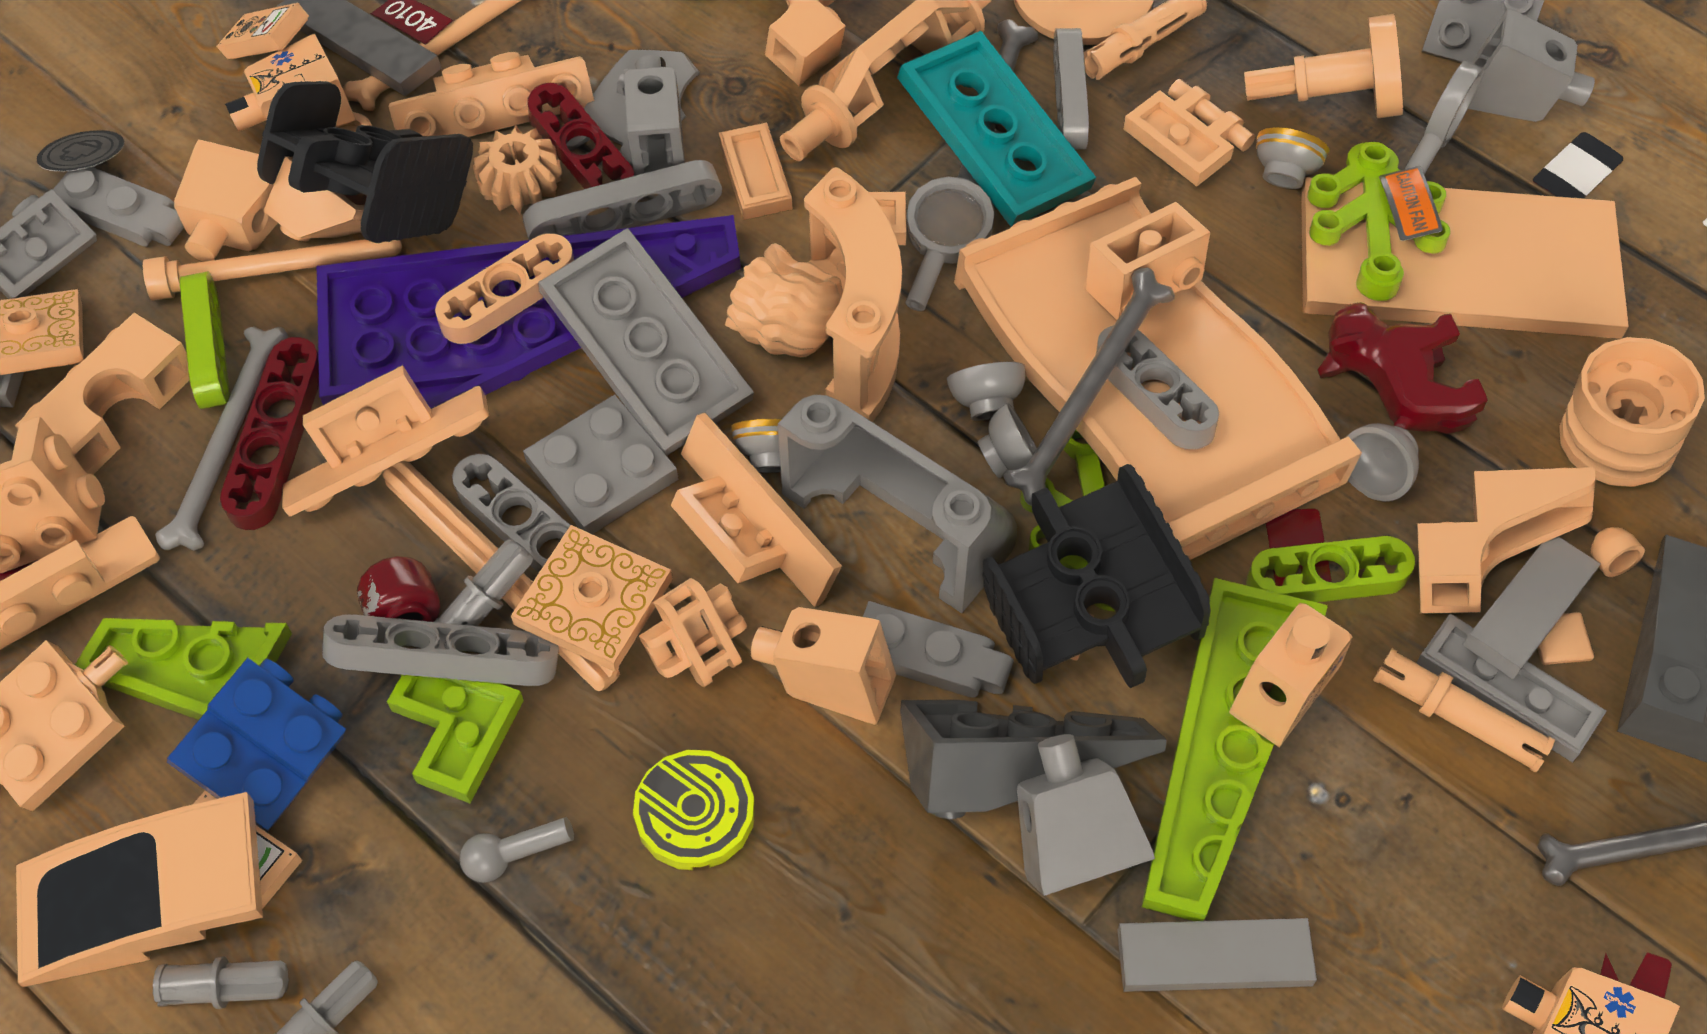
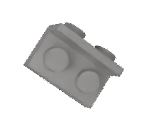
[0,189,97,299]

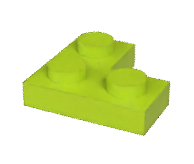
[387,675,524,804]

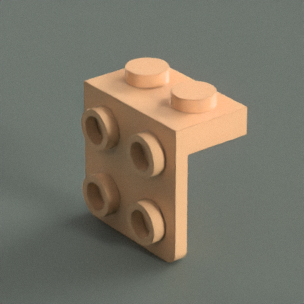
[0,416,105,573]

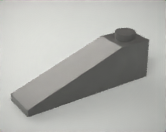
[1617,535,1707,763]
[900,700,1167,819]

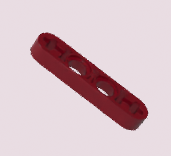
[220,337,319,530]

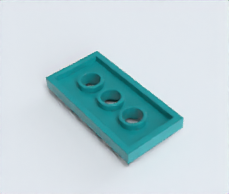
[897,31,1097,227]

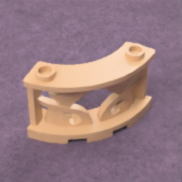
[804,167,902,422]

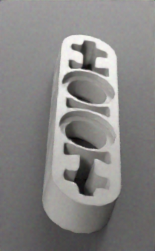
[523,160,722,240]
[452,454,570,573]
[322,615,559,686]

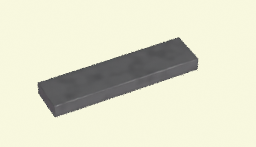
[276,0,442,96]

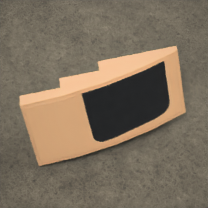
[16,792,263,987]

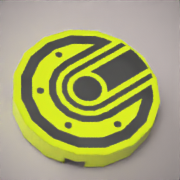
[633,750,755,870]

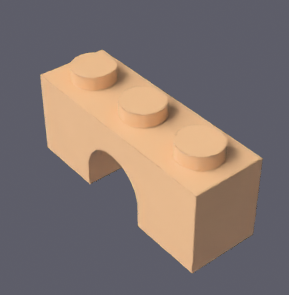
[15,312,190,475]

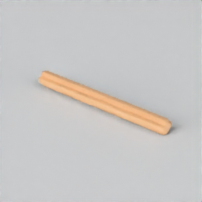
[382,460,620,691]

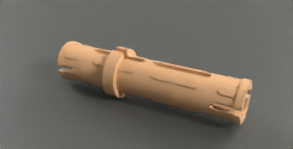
[1084,0,1207,80]
[1373,648,1555,773]

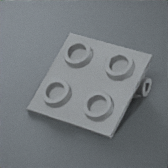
[1422,0,1544,63]

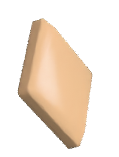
[1537,612,1594,665]

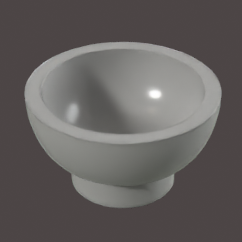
[947,362,1025,421]
[978,403,1037,479]
[1347,423,1419,501]

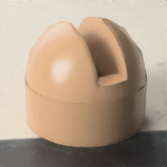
[1591,527,1645,577]

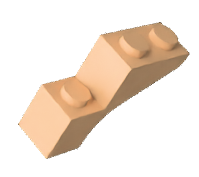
[765,0,846,86]
[1417,467,1596,613]

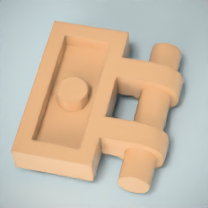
[1123,79,1255,186]

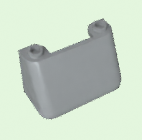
[778,395,1017,613]

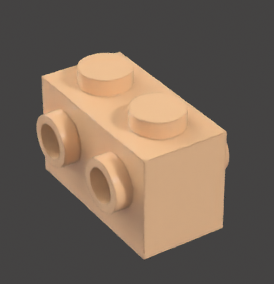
[1085,202,1210,320]

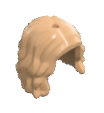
[725,243,843,357]

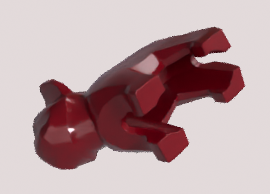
[1317,302,1488,434]

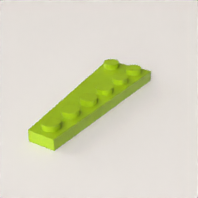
[1141,578,1328,921]

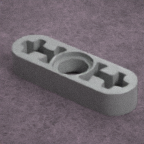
[1053,28,1089,149]
[1096,326,1219,449]

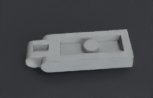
[53,167,184,247]
[863,601,1014,697]

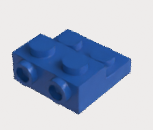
[167,657,346,833]

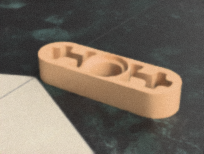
[435,233,574,344]

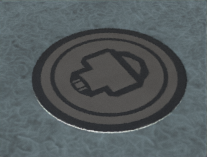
[37,130,124,172]

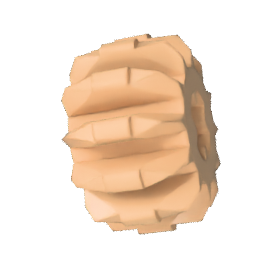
[473,125,562,214]

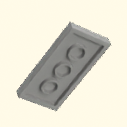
[538,228,754,456]

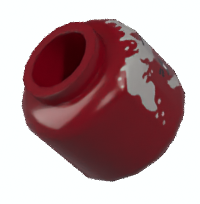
[357,556,441,622]

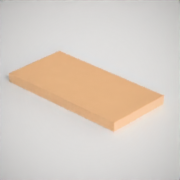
[1301,177,1629,339]

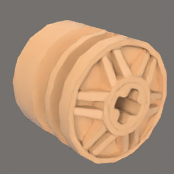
[1559,337,1705,487]

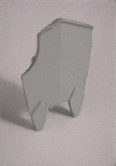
[567,50,699,166]

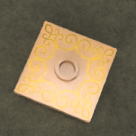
[0,289,84,375]
[511,525,673,672]

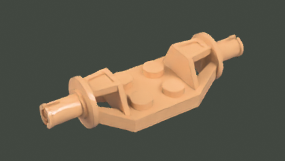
[780,0,992,161]

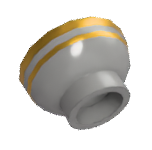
[1256,127,1330,189]
[731,419,782,473]

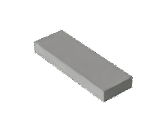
[1463,536,1601,679]
[1416,614,1607,763]
[1117,918,1317,992]

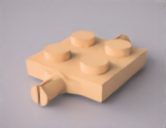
[0,640,128,811]

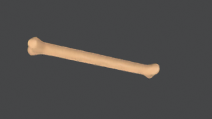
[343,0,522,111]

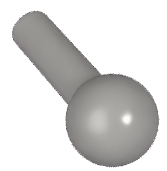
[460,817,574,883]

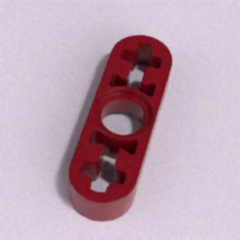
[528,83,634,208]

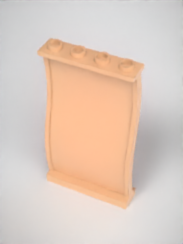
[954,177,1362,560]

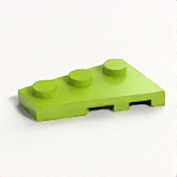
[75,618,292,720]

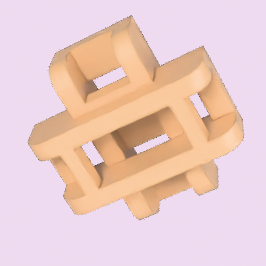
[639,578,747,687]

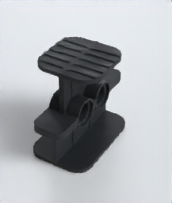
[257,81,473,243]
[982,464,1211,688]

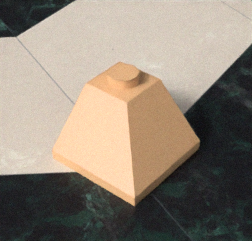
[263,156,367,242]

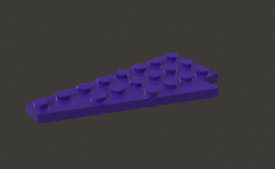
[316,215,741,409]

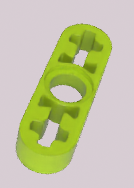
[180,271,230,409]
[1246,536,1415,602]

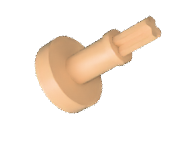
[1244,14,1403,119]

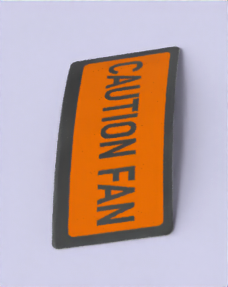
[1379,166,1443,241]

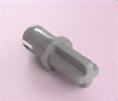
[434,539,533,626]
[153,957,289,1009]
[275,961,378,1034]

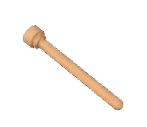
[143,239,402,301]

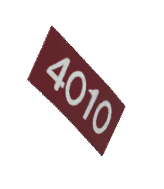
[370,0,453,45]

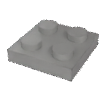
[523,394,678,534]

